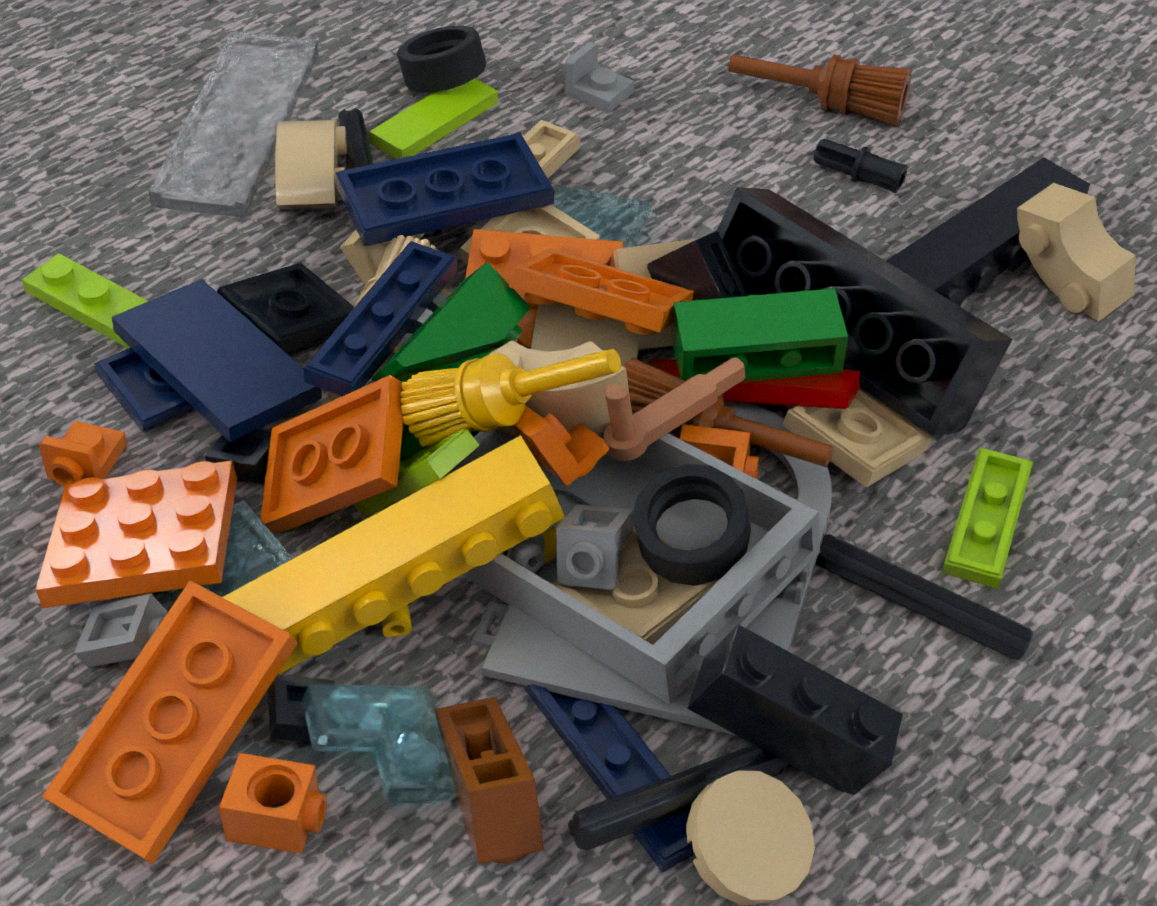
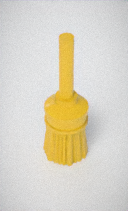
[400,349,621,447]

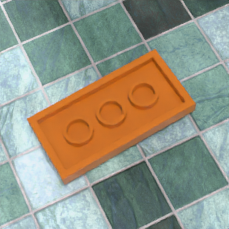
[42,580,298,865]

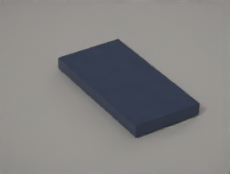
[335,133,555,246]
[112,279,322,442]

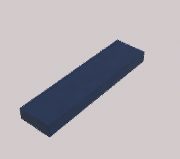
[303,241,457,396]
[525,684,695,873]

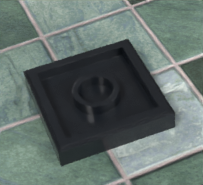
[217,262,354,353]

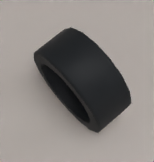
[397,25,487,93]
[632,464,751,586]

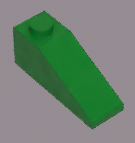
[371,262,531,382]

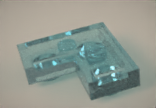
[302,684,455,804]

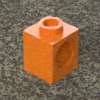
[219,753,327,854]

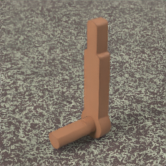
[603,358,746,461]

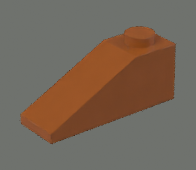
[435,697,544,864]

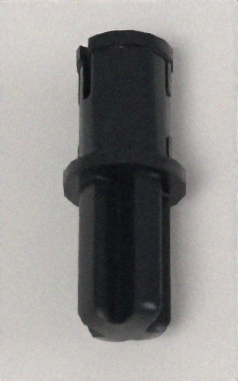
[813,139,908,193]

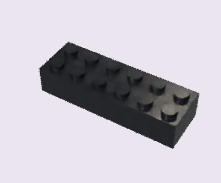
[717,187,1013,436]

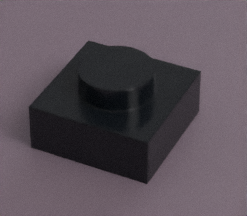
[205,429,271,483]
[268,674,339,745]

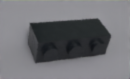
[687,624,903,795]

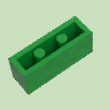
[672,288,848,382]

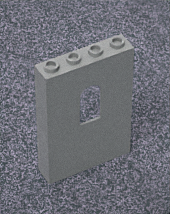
[397,414,820,705]

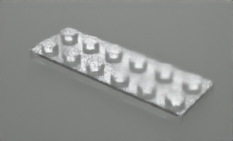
[149,31,319,218]

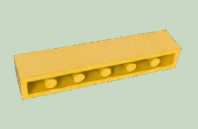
[222,435,566,674]

